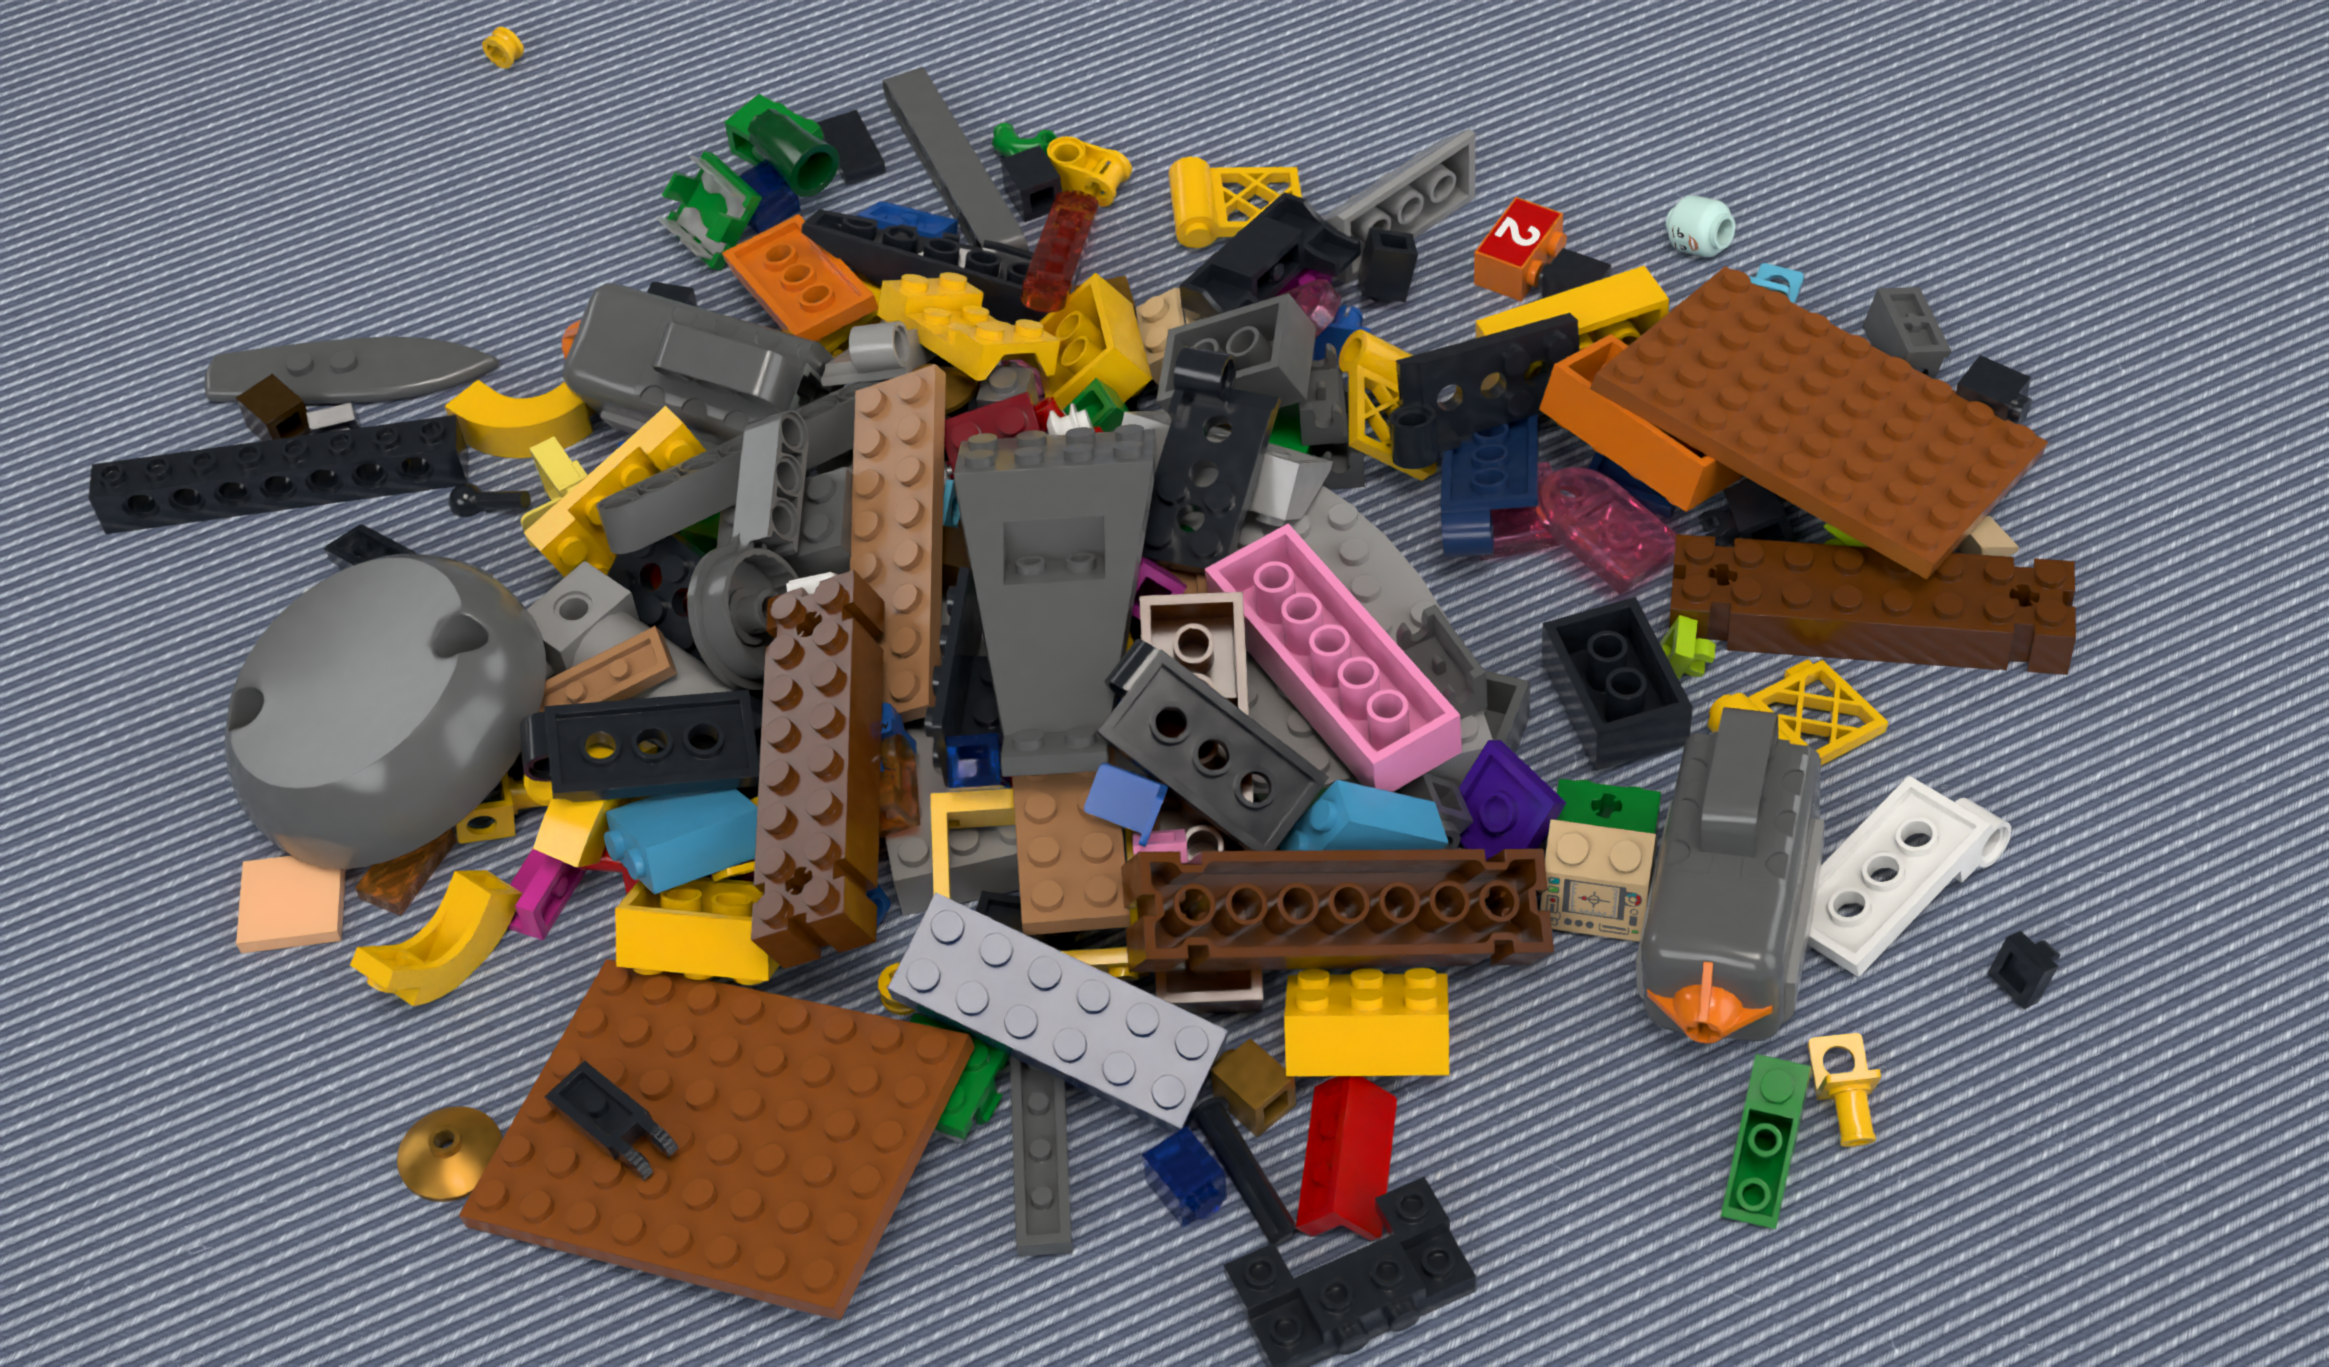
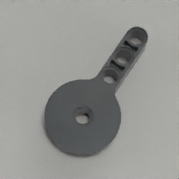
[687,410,809,692]

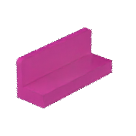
[507,849,586,940]

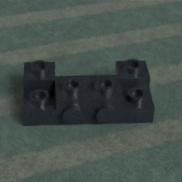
[1179,192,1361,317]
[1223,1177,1476,1367]

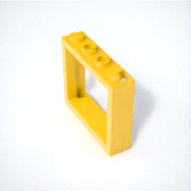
[930,788,1150,981]

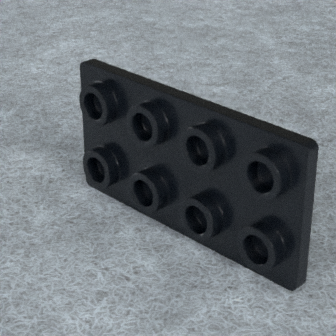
[925,567,1003,787]

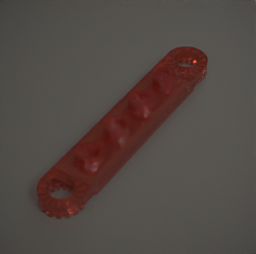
[1020,190,1099,312]

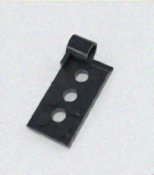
[1388,313,1580,469]
[1142,346,1281,575]
[1097,639,1329,851]
[519,690,759,803]

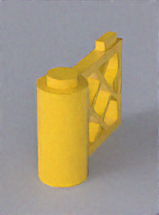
[1168,156,1302,249]
[1338,329,1436,481]
[1708,659,1889,766]

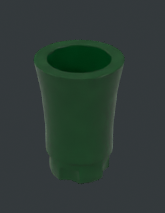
[747,109,840,197]

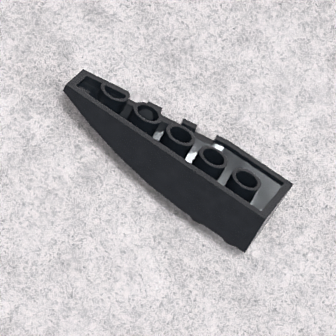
[801,209,1081,325]

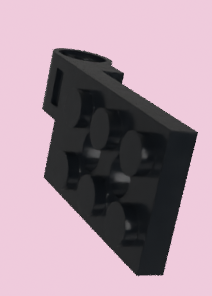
[607,532,763,701]

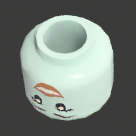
[1666,195,1735,257]

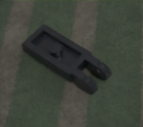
[544,1060,679,1180]

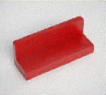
[1296,1076,1397,1241]

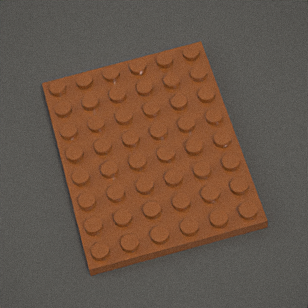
[1590,266,2048,579]
[458,959,975,1321]

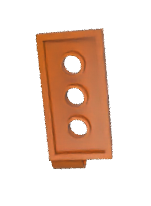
[722,214,878,342]

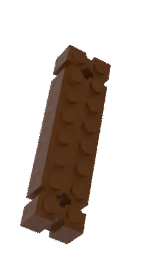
[1669,534,2076,675]
[751,570,885,969]
[1121,849,1554,972]

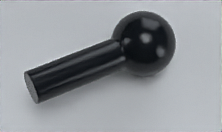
[448,483,531,517]

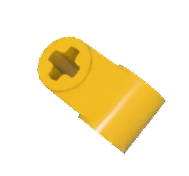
[1047,136,1133,207]

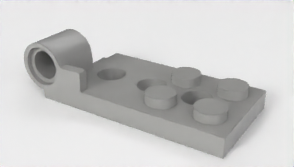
[821,320,937,387]

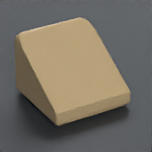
[1957,516,2019,557]

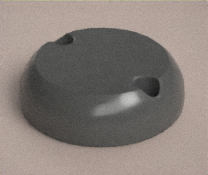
[225,554,546,869]

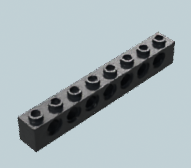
[88,415,469,534]

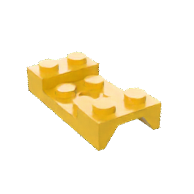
[877,272,1060,381]
[524,406,706,578]

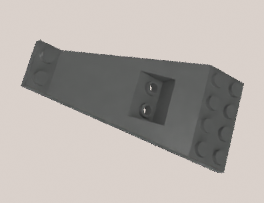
[954,424,1156,777]

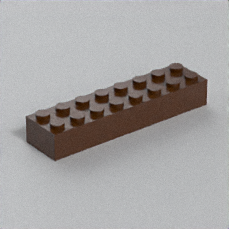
[1140,592,1263,1014]

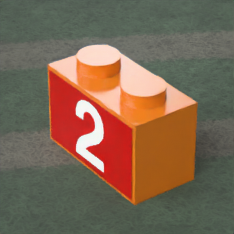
[1474,197,1567,302]

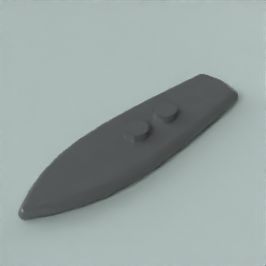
[204,336,499,404]

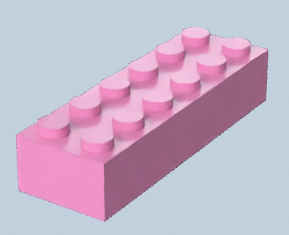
[1205,523,1462,792]

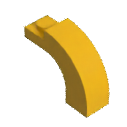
[445,380,596,458]
[533,740,658,868]
[350,870,523,1006]

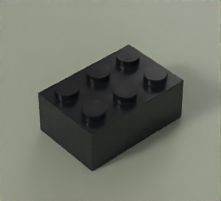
[1542,597,1693,771]

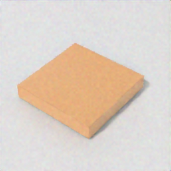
[236,856,346,953]

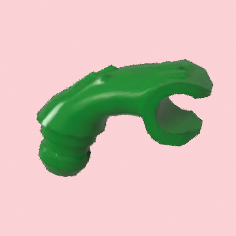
[992,122,1058,157]

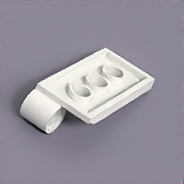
[1807,776,2012,977]

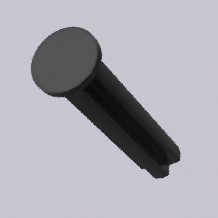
[1189,1096,1296,1245]

